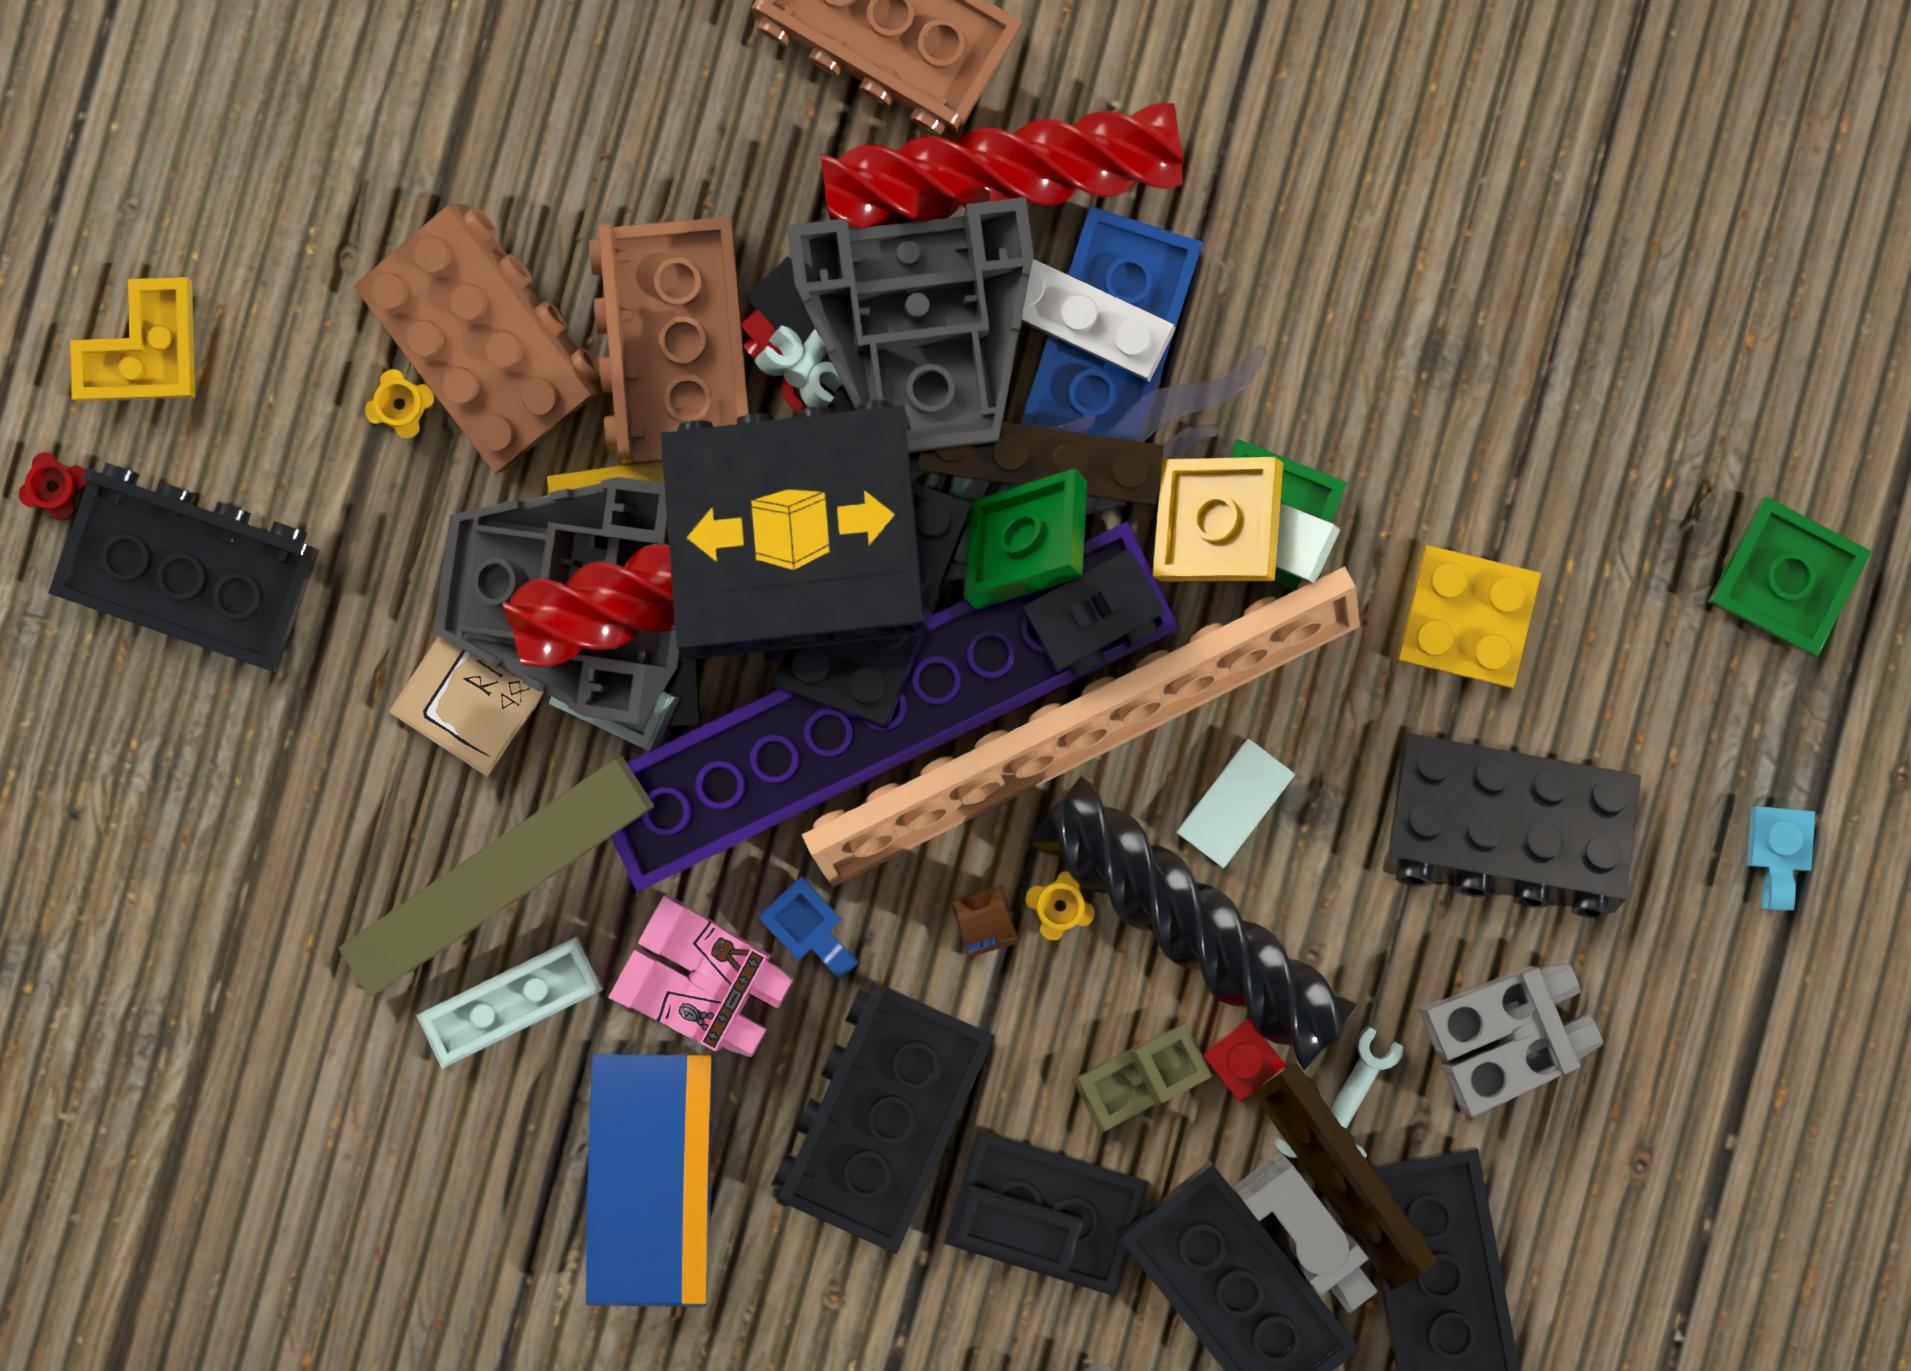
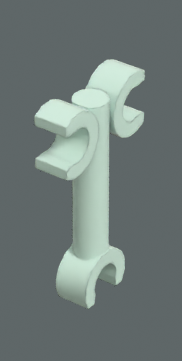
[755,325,842,407]
[1274,1026,1403,1158]

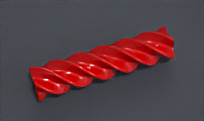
[820,102,1184,229]
[502,544,675,667]

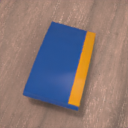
[586,1054,713,1307]

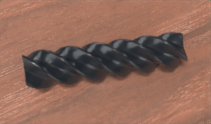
[1028,775,1357,1070]

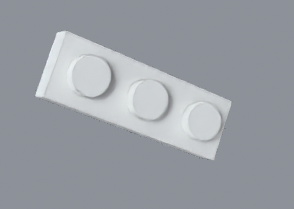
[1021,259,1176,382]

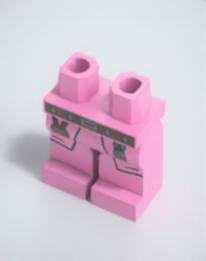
[608,895,794,1057]

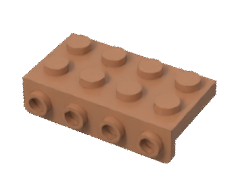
[752,0,1022,137]
[353,204,604,474]
[589,217,749,465]

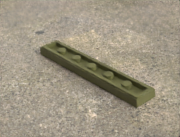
[338,756,655,998]

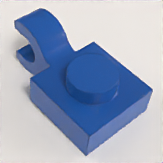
[758,876,859,979]

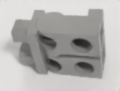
[1417,963,1603,1117]
[1233,1151,1377,1313]

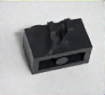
[1022,548,1165,677]

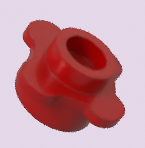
[18,452,88,521]

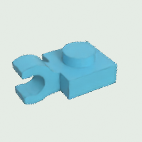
[1747,806,1815,911]

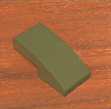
[1073,1023,1213,1132]

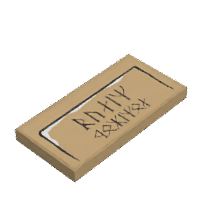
[389,631,545,777]

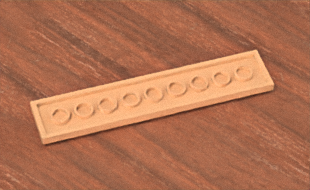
[802,566,1360,888]

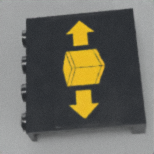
[660,400,929,660]

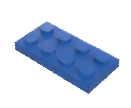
[1020,206,1203,442]

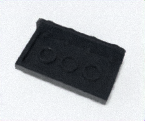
[48,462,320,672]
[1383,733,1641,918]
[771,981,995,1254]

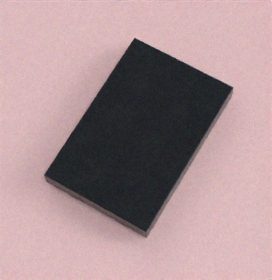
[944,1128,1149,1296]

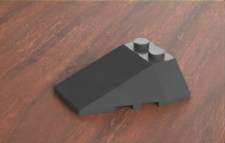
[787,197,1034,453]
[433,477,679,725]

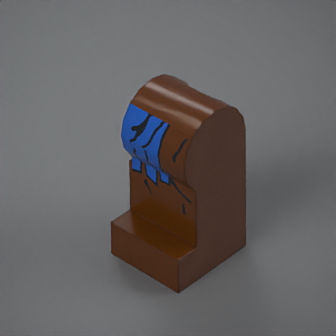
[951,885,1019,958]

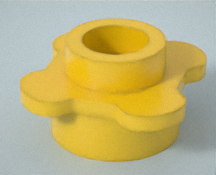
[365,369,435,439]
[1026,871,1095,940]

